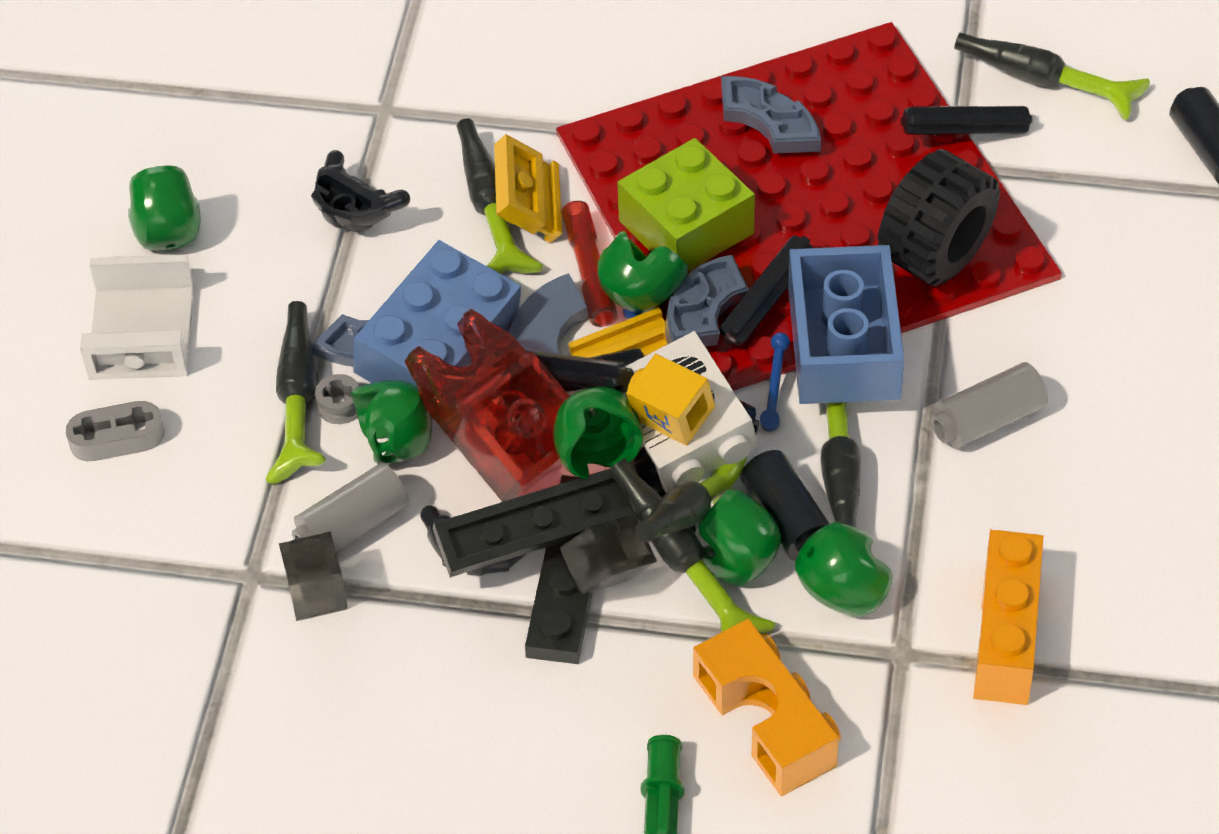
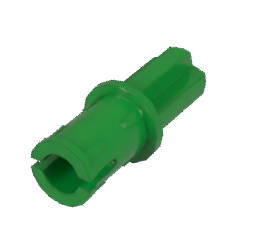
[640,734,685,834]

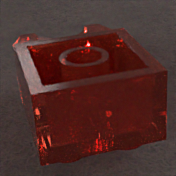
[404,308,570,502]

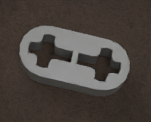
[65,401,165,462]

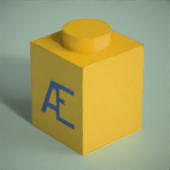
[626,353,715,446]

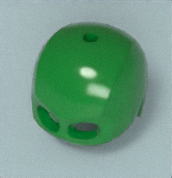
[128,165,201,251]
[597,231,689,313]
[350,380,433,465]
[553,387,644,479]
[698,488,781,586]
[795,521,893,617]

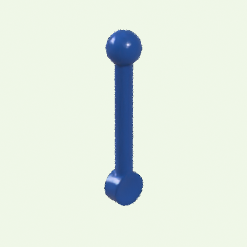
[760,332,790,432]

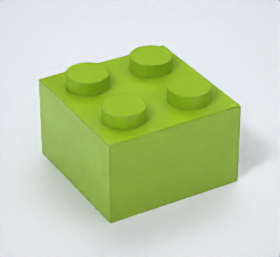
[617,138,755,272]

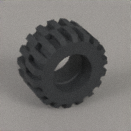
[877,149,1000,287]

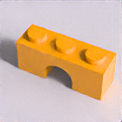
[973,529,1044,705]
[693,618,841,797]

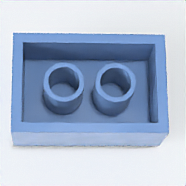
[353,239,521,420]
[788,245,904,404]

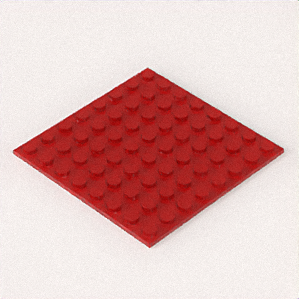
[556,22,1062,391]

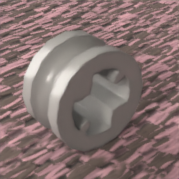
[315,374,359,425]

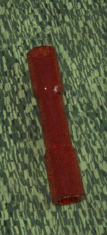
[561,200,619,327]

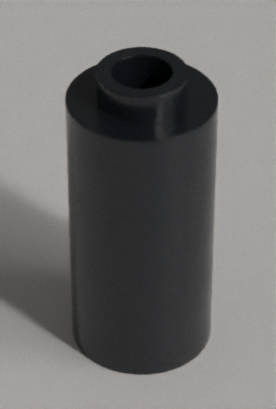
[1169,87,1219,184]
[740,450,830,561]

